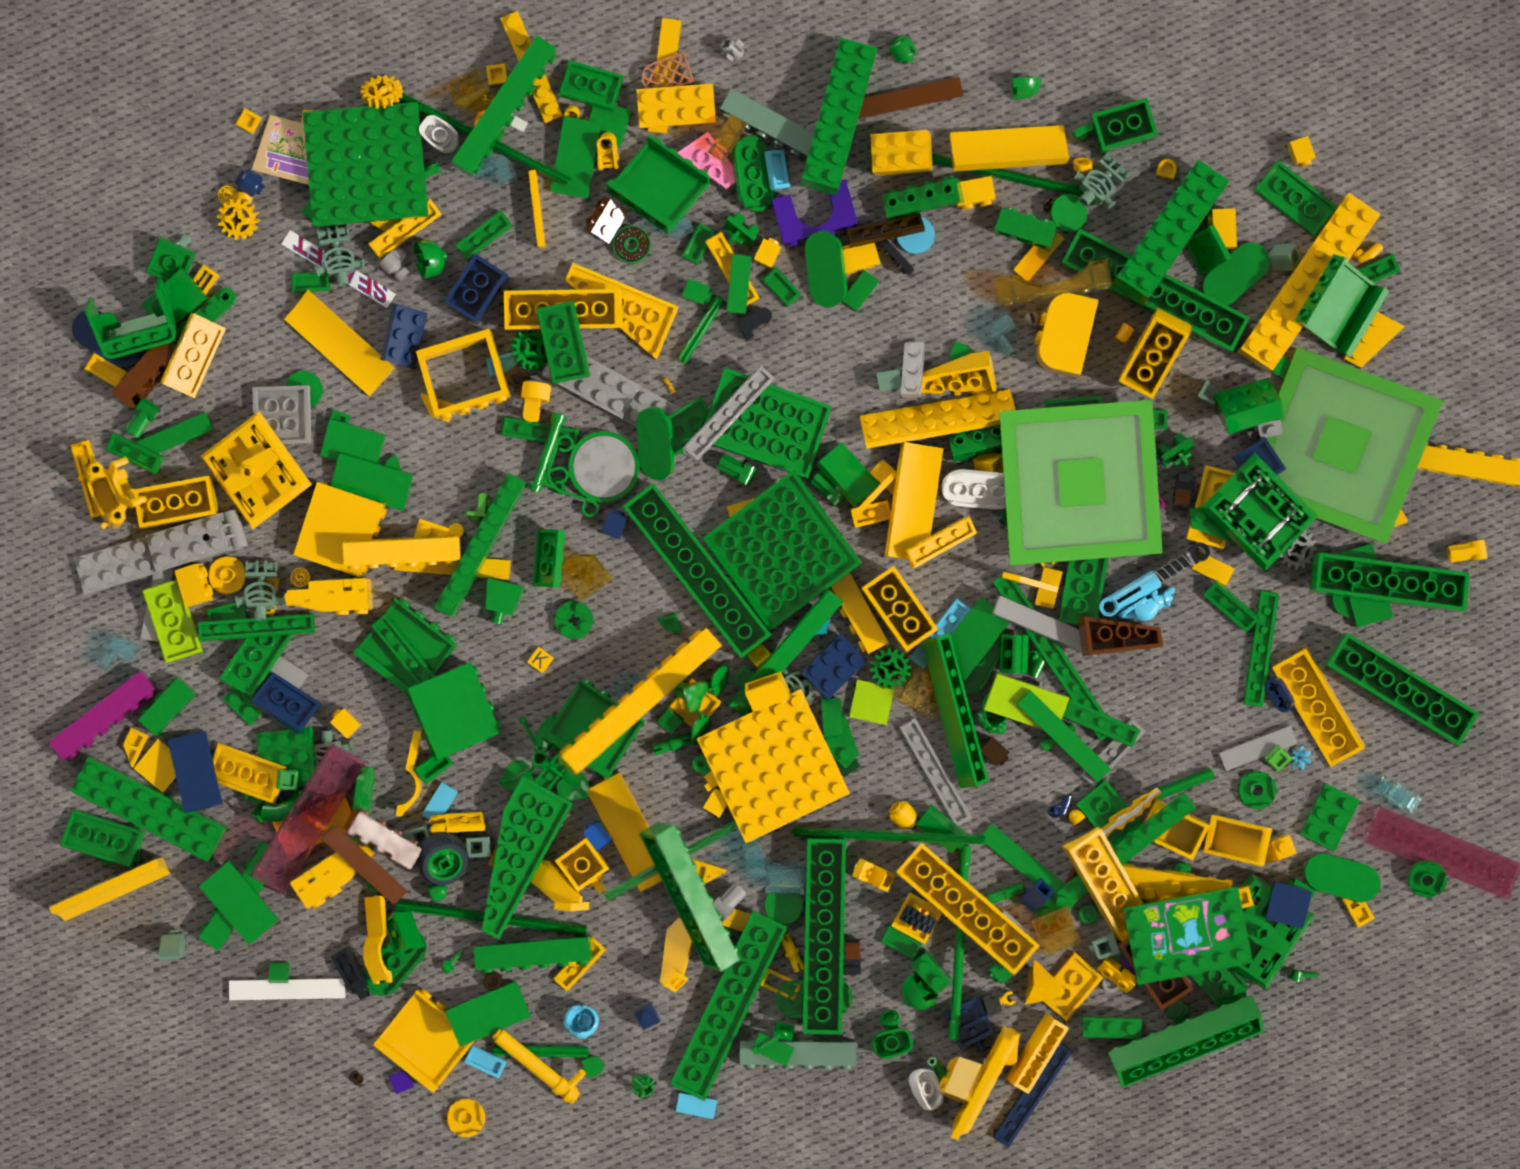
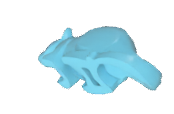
[1118,587,1175,621]

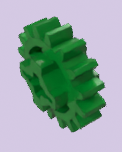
[509,329,547,371]
[870,648,912,690]

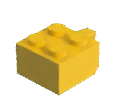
[555,837,610,894]

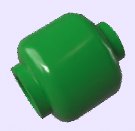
[889,34,917,65]

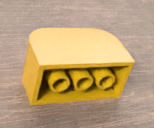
[1034,293,1098,378]
[1119,307,1192,399]
[861,566,938,652]

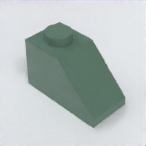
[159,929,185,960]

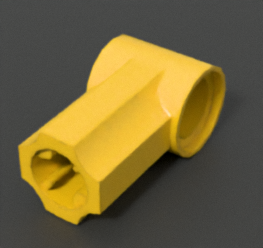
[1447,540,1488,563]

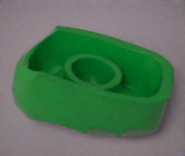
[871,1028,913,1059]

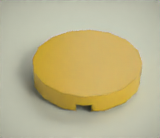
[208,556,246,594]
[447,1098,485,1137]

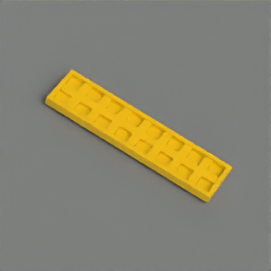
[860,389,1016,449]

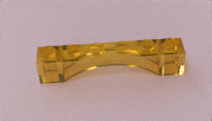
[993,259,1113,306]

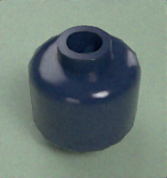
[235,169,265,197]

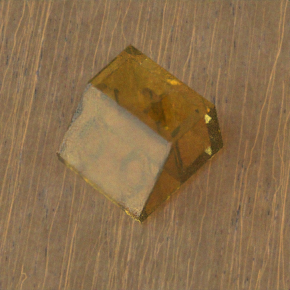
[1031,906,1082,956]

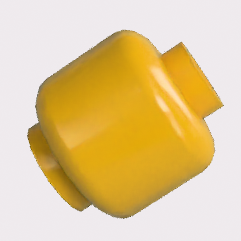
[889,801,918,830]

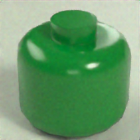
[1172,861,1192,873]
[427,884,448,902]

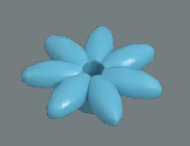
[1290,746,1311,770]

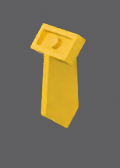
[856,459,897,514]
[1002,567,1063,609]
[531,860,589,911]
[659,918,693,993]

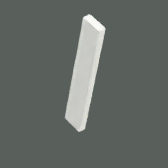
[229,978,346,1000]

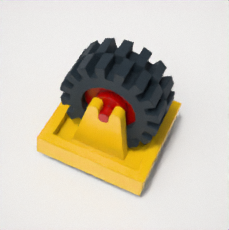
[891,892,942,944]

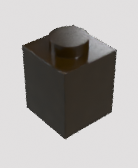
[980,736,1010,767]

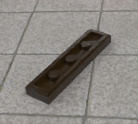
[846,213,925,248]

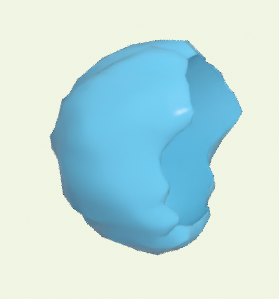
[563,1005,599,1039]

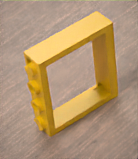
[416,329,511,420]

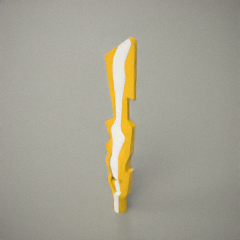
[1101,787,1161,838]

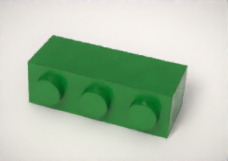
[994,207,1057,251]
[138,678,198,736]
[1081,1015,1142,1039]

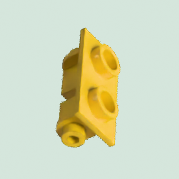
[1096,957,1137,993]

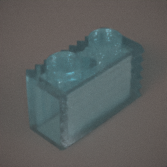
[765,863,805,895]

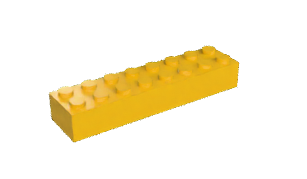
[895,843,1040,975]

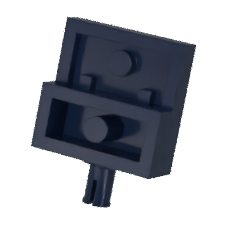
[943,996,995,1054]

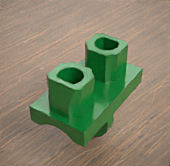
[723,212,759,248]
[1158,433,1194,467]

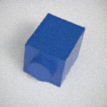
[583,821,613,851]

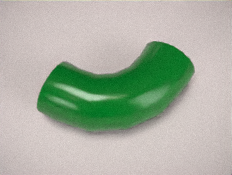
[261,788,313,822]

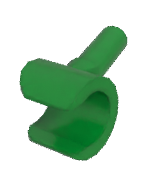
[442,950,464,974]
[1290,970,1318,983]

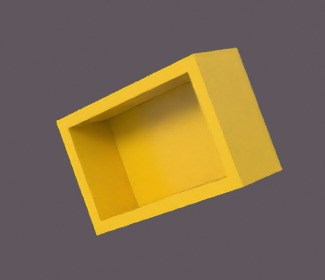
[871,130,933,176]
[1143,798,1210,860]
[1203,815,1272,866]

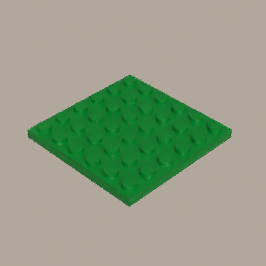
[302,102,429,227]
[703,470,862,631]

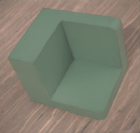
[1268,244,1301,271]
[876,369,902,392]
[1195,380,1221,407]

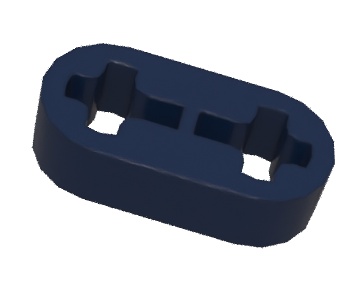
[1265,677,1295,712]

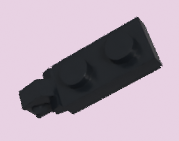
[875,240,915,276]
[331,946,370,1000]

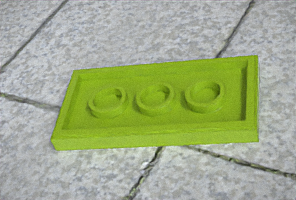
[142,579,203,663]
[984,673,1070,729]

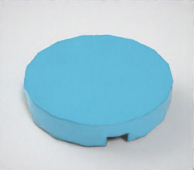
[897,217,935,254]

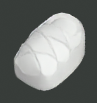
[419,115,459,154]
[908,1069,943,1110]

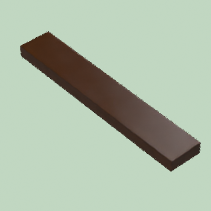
[858,77,964,120]
[320,823,408,905]

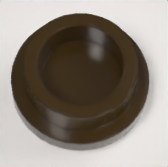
[483,971,503,991]

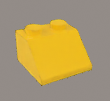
[938,1057,985,1103]

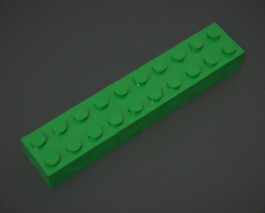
[1060,229,1250,354]
[623,483,771,658]
[802,838,846,1034]

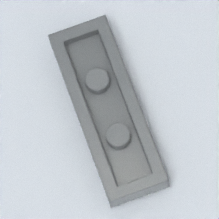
[901,342,925,398]

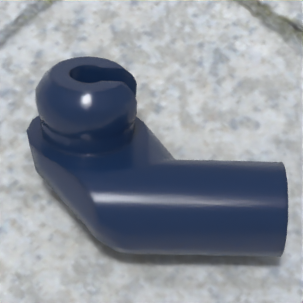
[1048,794,1073,818]

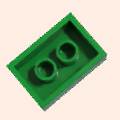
[1089,98,1158,155]
[1214,378,1283,434]

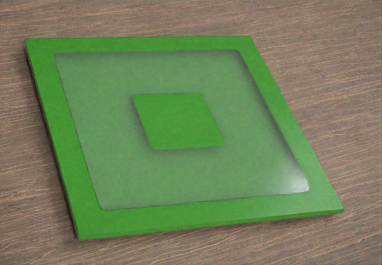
[1261,347,1444,544]
[999,400,1162,565]

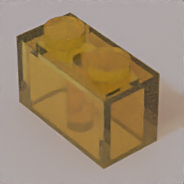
[708,114,747,162]

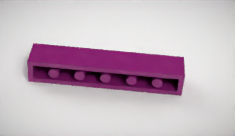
[49,671,157,761]

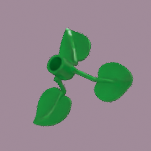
[674,664,729,746]
[498,715,589,801]

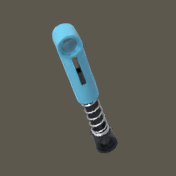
[1099,542,1210,617]

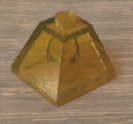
[445,67,494,112]
[561,554,613,601]

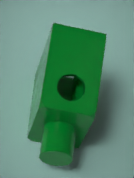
[485,578,525,625]

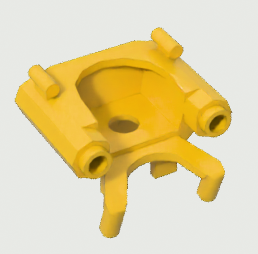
[78,457,147,530]

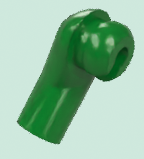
[1028,650,1045,679]
[928,1057,947,1082]

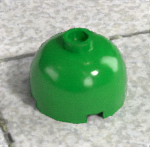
[413,240,447,279]
[901,971,939,1011]

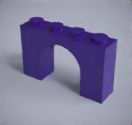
[772,179,858,248]

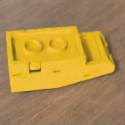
[285,578,373,615]
[290,844,375,909]

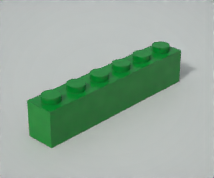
[199,841,286,951]
[474,936,593,973]

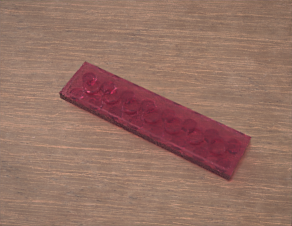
[250,743,366,894]
[1364,806,1520,900]

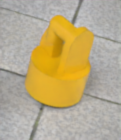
[521,380,551,422]

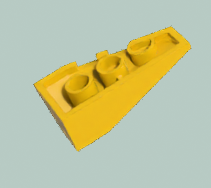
[921,351,997,396]

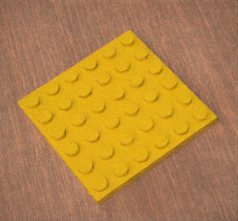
[696,689,850,843]

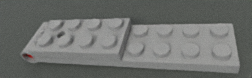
[540,356,690,457]
[74,509,248,595]

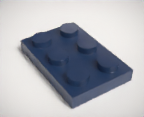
[380,304,427,369]
[800,633,867,701]
[251,672,321,734]

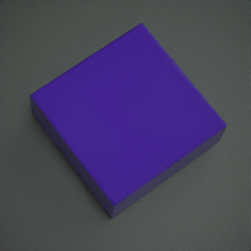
[389,1070,414,1094]

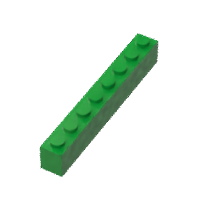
[452,35,557,177]
[434,473,527,618]
[921,633,989,788]

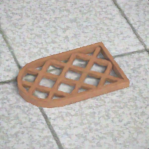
[642,52,694,89]

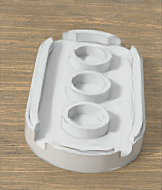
[942,469,1006,509]

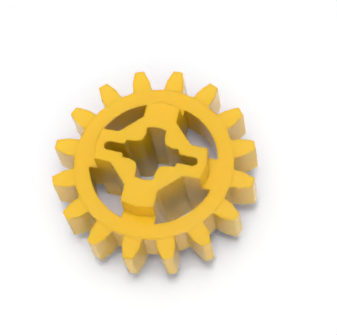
[360,75,403,109]
[217,197,260,240]

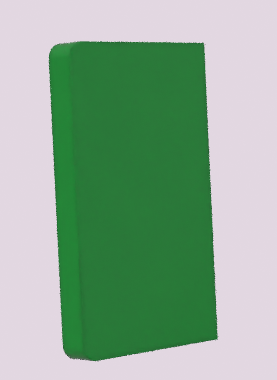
[387,912,423,956]

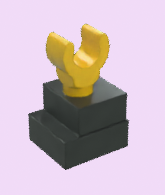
[981,991,1015,1016]

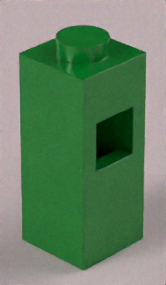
[916,804,967,853]

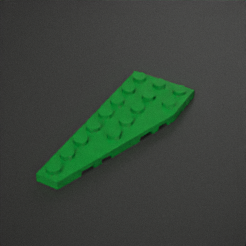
[481,776,573,940]

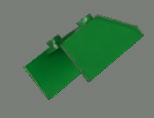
[84,277,177,359]

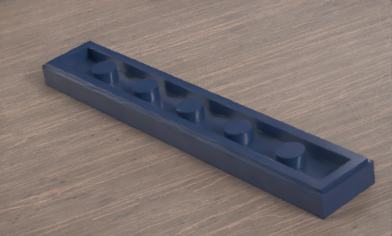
[993,1042,1072,1147]

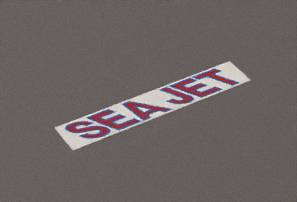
[281,230,396,308]

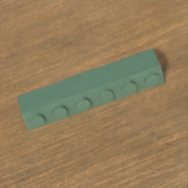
[720,89,814,161]
[740,1039,856,1069]

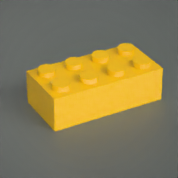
[134,476,219,529]

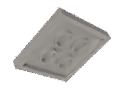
[252,385,311,445]

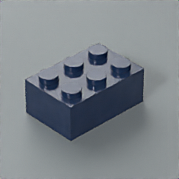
[444,254,509,325]

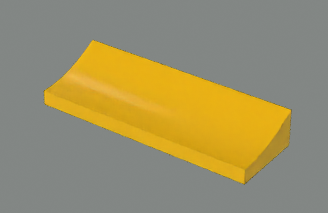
[950,125,1070,171]
[284,290,395,396]
[884,442,943,562]
[1272,647,1365,767]
[588,772,662,892]
[1062,827,1144,942]
[49,857,170,921]
[951,1026,1021,1141]

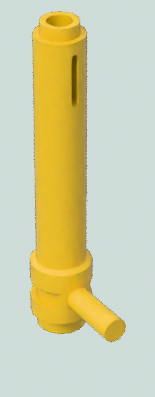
[492,1028,586,1105]

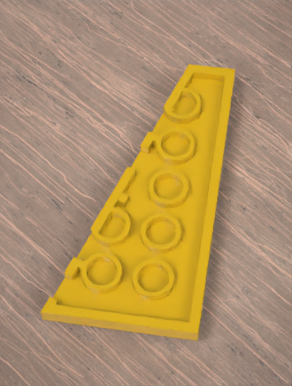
[565,263,679,360]
[1122,863,1233,903]

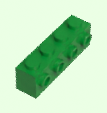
[882,176,964,219]
[948,425,1002,462]

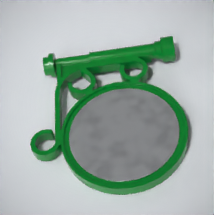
[528,412,640,517]

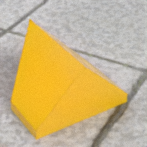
[1025,960,1063,1005]

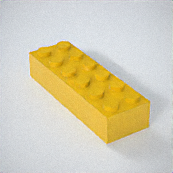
[504,289,622,330]

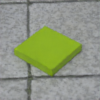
[849,680,895,725]

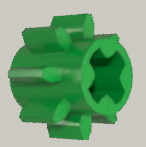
[631,1073,654,1099]

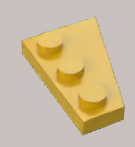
[1343,312,1405,368]

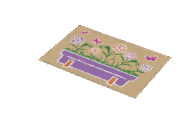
[252,115,309,185]

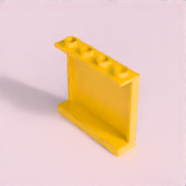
[294,481,387,577]
[373,988,475,1093]

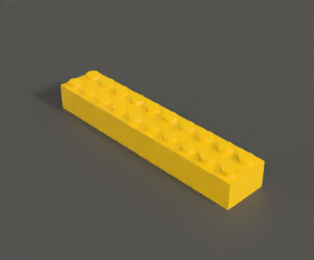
[1237,193,1381,374]
[558,628,722,776]

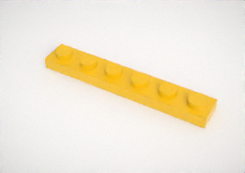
[500,11,563,124]

